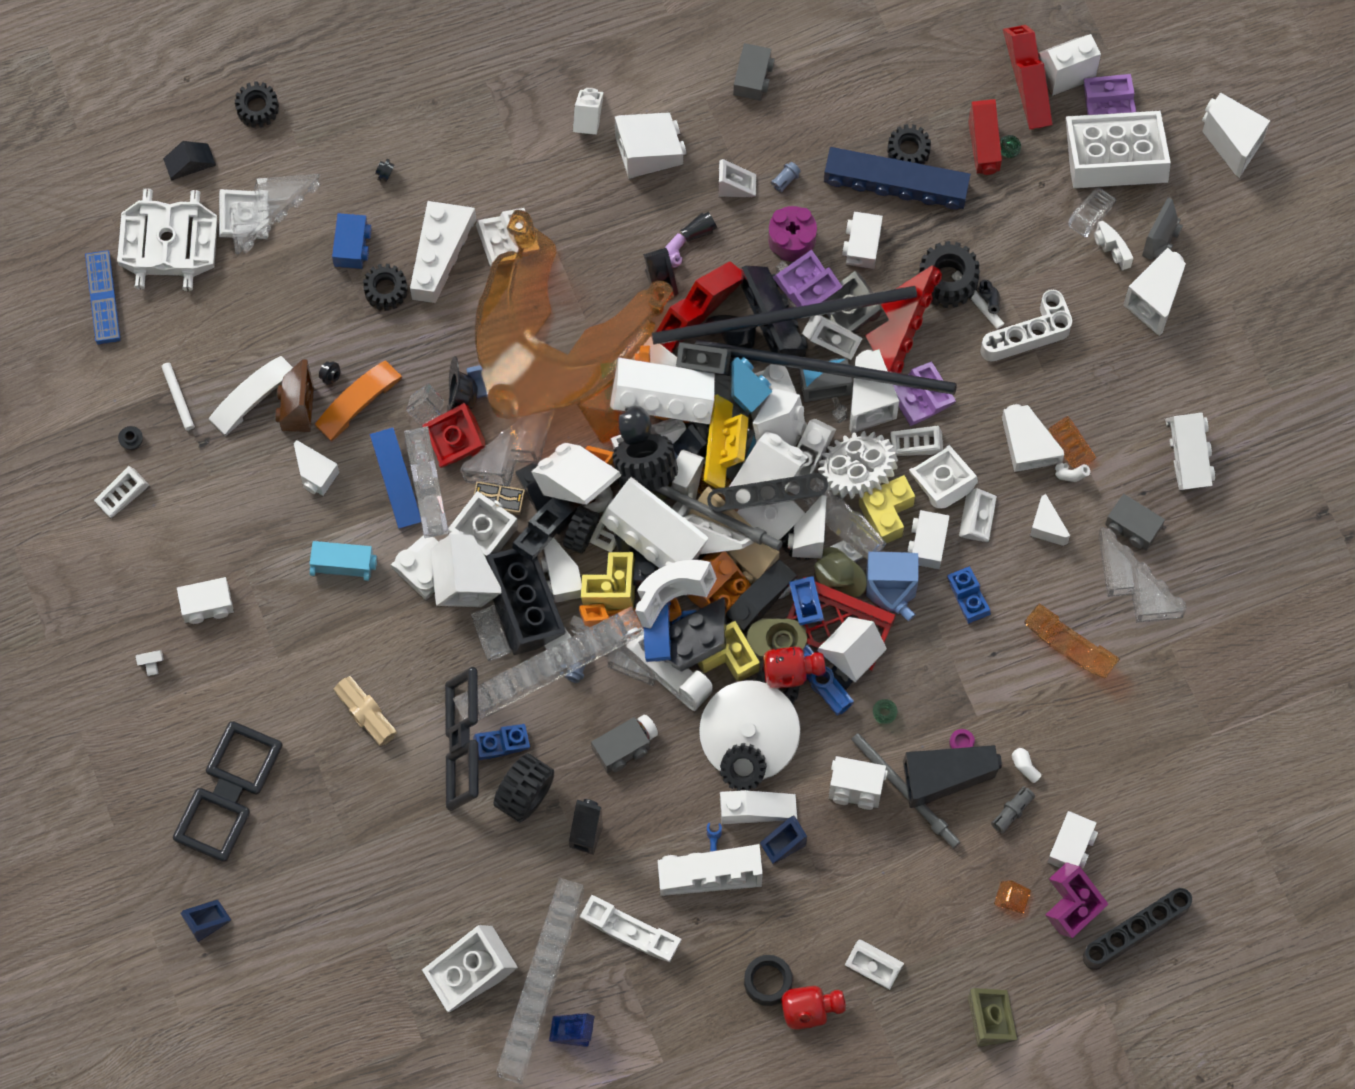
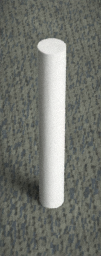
[951,271,1005,329]
[161,363,195,431]

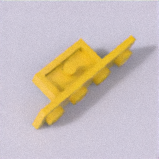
[704,394,749,489]

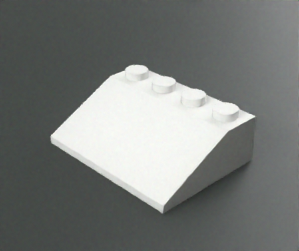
[1066,111,1170,188]

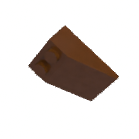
[276,359,314,432]

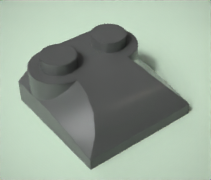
[1142,197,1183,260]
[822,271,884,333]

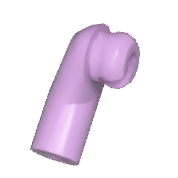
[665,233,686,268]

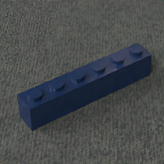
[824,147,971,210]

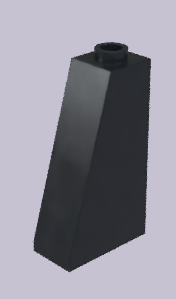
[903,745,1002,808]

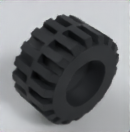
[919,241,980,308]
[612,433,678,491]
[493,753,555,823]

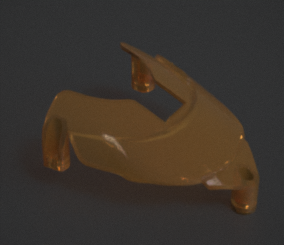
[475,210,674,420]

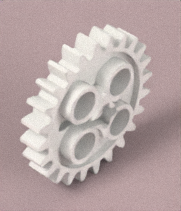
[818,431,898,499]

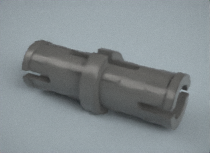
[991,786,1035,834]

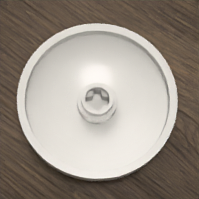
[700,681,800,780]

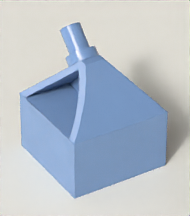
[866,552,918,621]

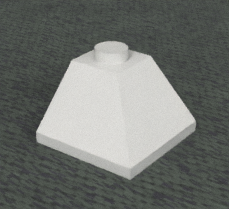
[788,495,826,559]

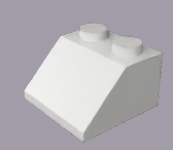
[753,388,807,446]

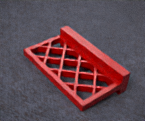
[786,577,896,671]

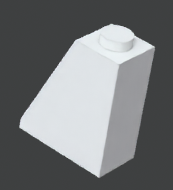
[1002,404,1064,472]

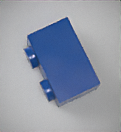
[332,213,372,269]

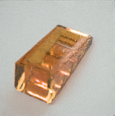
[1048,416,1096,469]

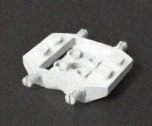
[117,189,218,291]

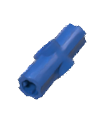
[803,645,854,716]

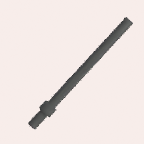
[656,486,782,551]
[851,733,960,849]

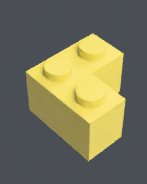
[859,475,915,546]
[581,552,635,610]
[698,621,760,682]

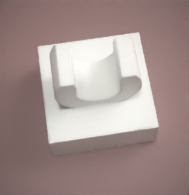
[136,650,164,676]

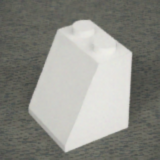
[1038,34,1101,96]
[1202,93,1270,178]
[615,113,686,179]
[1124,248,1186,336]
[849,349,899,434]
[729,431,808,503]
[431,531,501,607]

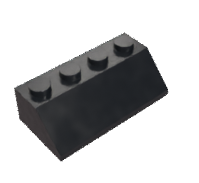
[741,266,808,357]
[486,549,566,655]

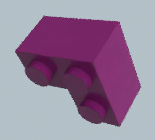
[1045,862,1109,938]

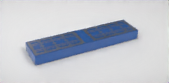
[85,250,121,344]

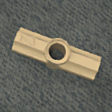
[334,676,397,747]

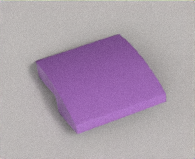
[1084,74,1136,115]
[773,250,842,307]
[893,361,956,426]

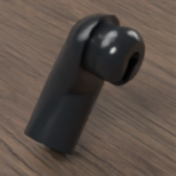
[978,280,1000,314]

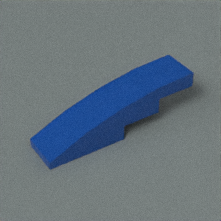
[370,428,422,529]

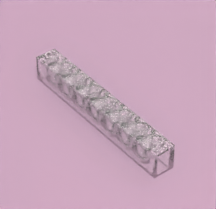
[453,607,644,720]
[496,878,584,1084]

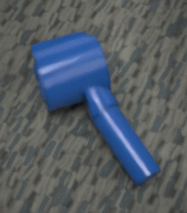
[707,823,722,852]

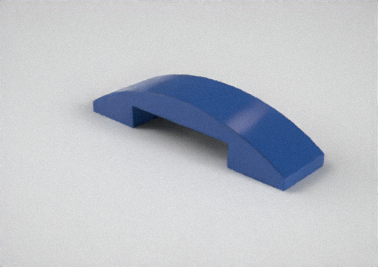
[643,600,671,662]

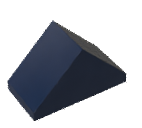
[760,815,807,864]
[180,899,231,942]

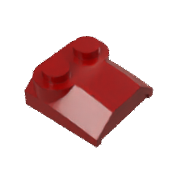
[422,403,485,468]

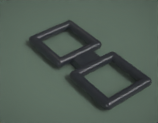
[445,667,479,811]
[173,721,283,862]

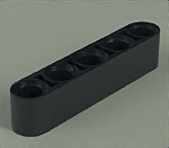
[707,473,828,512]
[1083,888,1192,970]

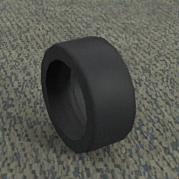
[744,955,793,1006]

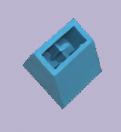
[731,357,773,415]

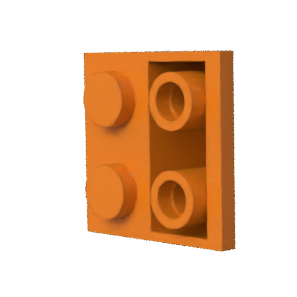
[687,551,751,615]

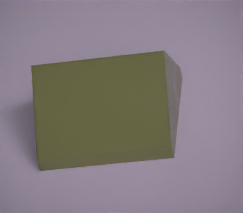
[968,988,1017,1047]

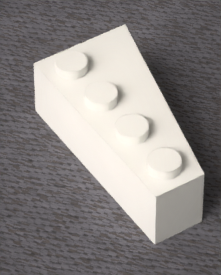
[410,201,476,303]
[658,844,762,896]

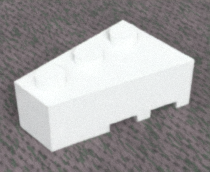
[1165,413,1215,490]

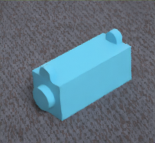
[310,541,377,581]

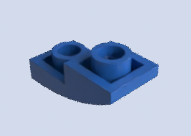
[947,566,991,624]
[473,724,530,760]

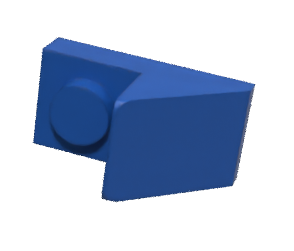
[789,576,824,626]

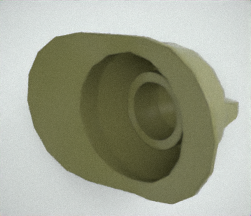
[814,547,867,598]
[747,619,807,657]

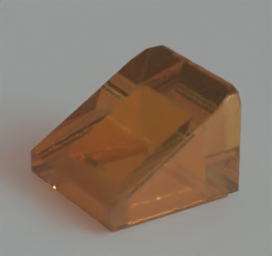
[994,880,1031,914]

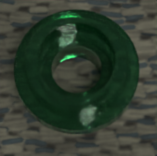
[1000,135,1021,158]
[872,699,898,724]

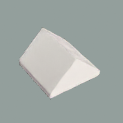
[817,617,887,682]

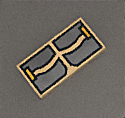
[474,482,525,515]

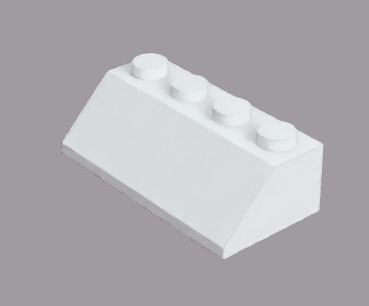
[610,358,715,424]
[600,477,709,568]

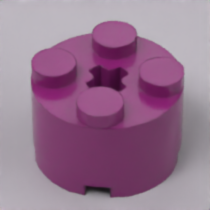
[768,206,817,262]

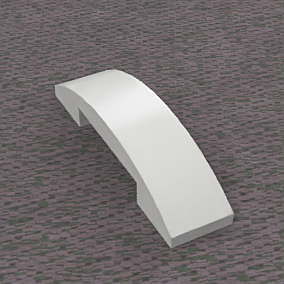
[209,356,293,436]
[580,895,682,962]

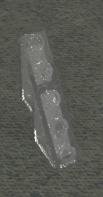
[229,174,321,254]
[460,396,555,487]
[404,426,449,538]
[1099,527,1187,623]

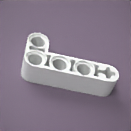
[981,290,1072,361]
[624,629,712,711]

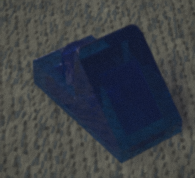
[549,1013,595,1047]

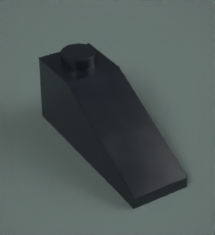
[726,559,798,631]

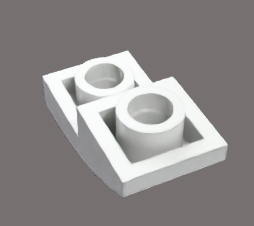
[1094,221,1133,270]

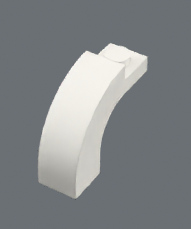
[635,560,717,628]

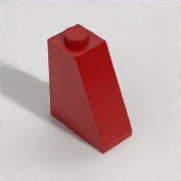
[968,99,1002,175]

